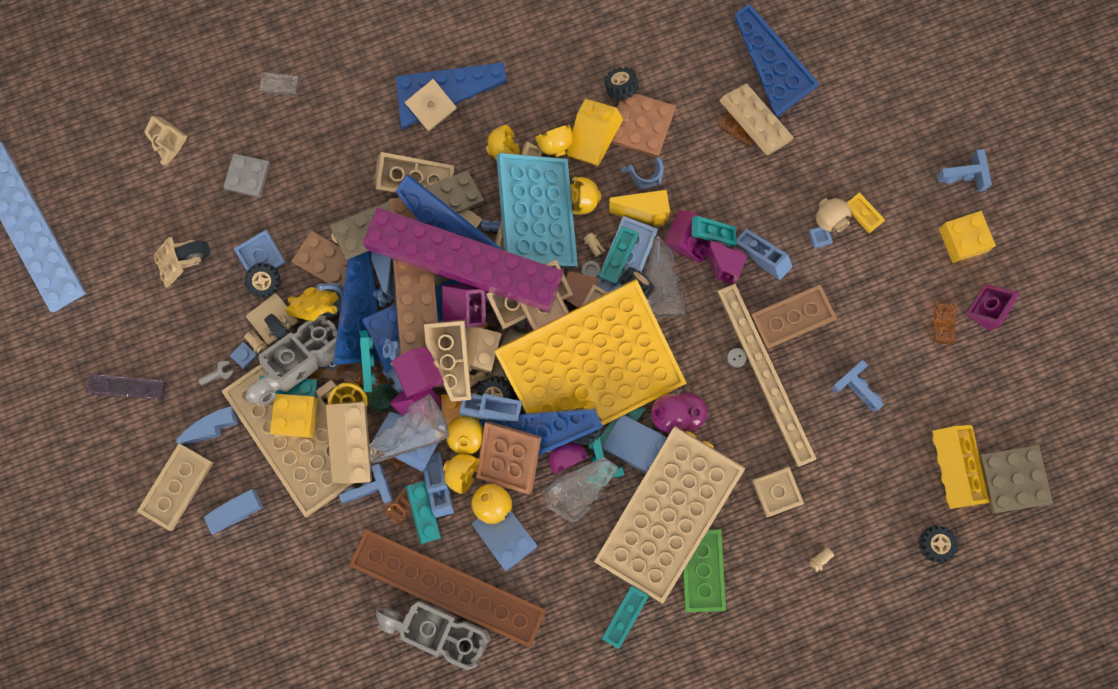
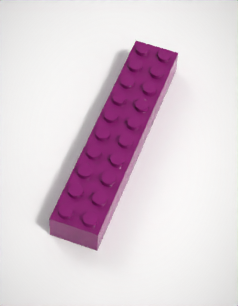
[362,207,563,313]

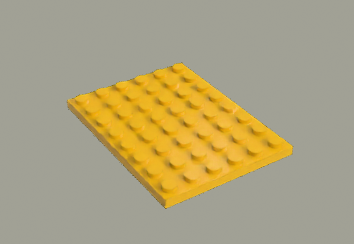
[494,279,687,453]

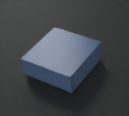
[808,227,833,249]

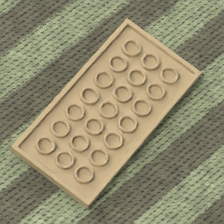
[222,364,355,518]
[594,426,745,604]

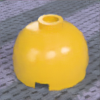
[535,124,573,157]
[486,125,520,161]
[570,177,601,215]
[328,382,368,407]
[446,416,484,455]
[443,454,479,494]
[471,484,512,525]

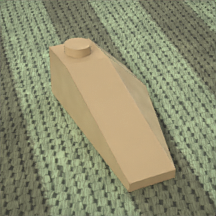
[375,152,454,193]
[424,320,471,402]

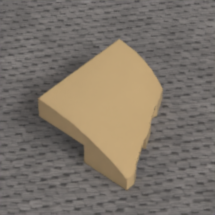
[144,116,187,166]

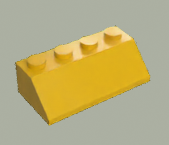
[932,425,990,509]

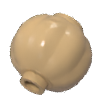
[816,198,851,232]

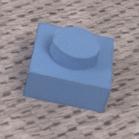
[230,342,258,369]

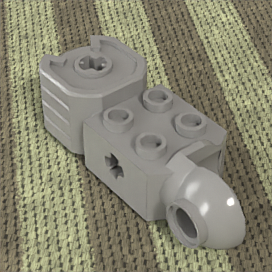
[246,315,338,406]
[376,601,491,670]

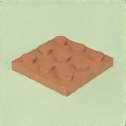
[611,94,676,158]
[476,421,542,495]

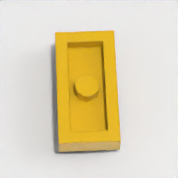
[847,192,885,234]

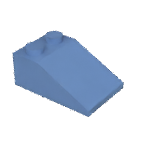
[371,412,444,472]
[602,415,667,474]
[472,511,538,571]

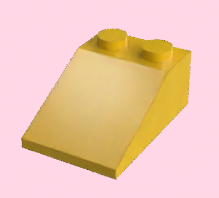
[566,99,623,166]
[609,190,670,227]

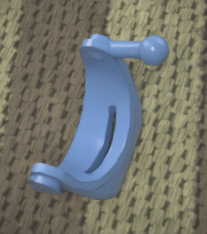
[622,157,664,190]
[317,283,343,317]

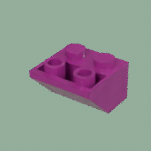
[664,210,711,263]
[706,241,747,285]
[442,284,486,328]

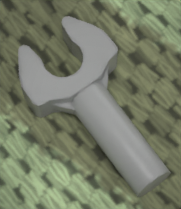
[198,361,236,385]

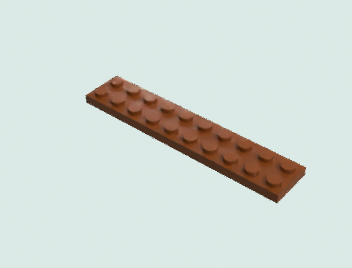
[349,529,546,648]

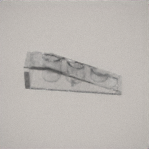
[646,236,686,317]
[369,395,450,464]
[543,458,618,524]

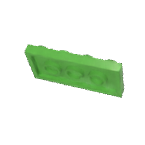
[683,529,726,612]

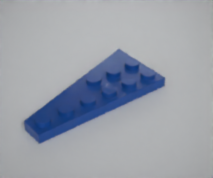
[734,4,819,118]
[396,62,507,130]
[396,174,501,284]
[333,251,380,365]
[361,279,462,373]
[479,408,603,456]

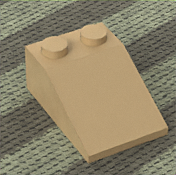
[466,327,501,374]

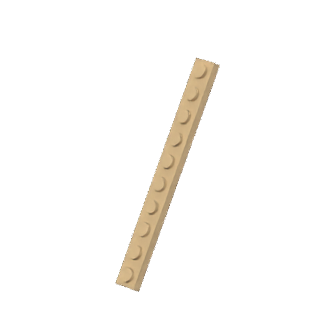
[717,284,816,468]

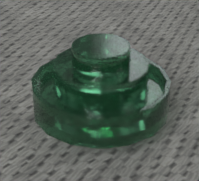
[367,384,396,412]

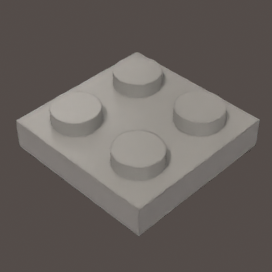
[223,154,270,198]

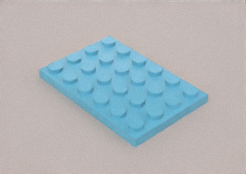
[497,153,578,268]

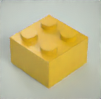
[939,211,996,263]
[270,394,319,438]

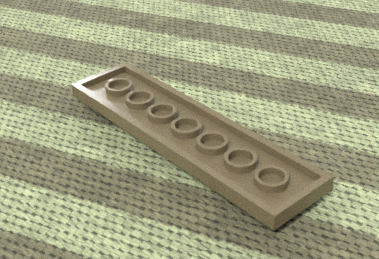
[330,170,484,260]

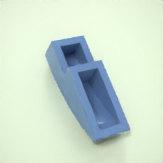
[460,394,522,421]
[176,407,239,445]
[424,452,454,518]
[204,489,264,535]

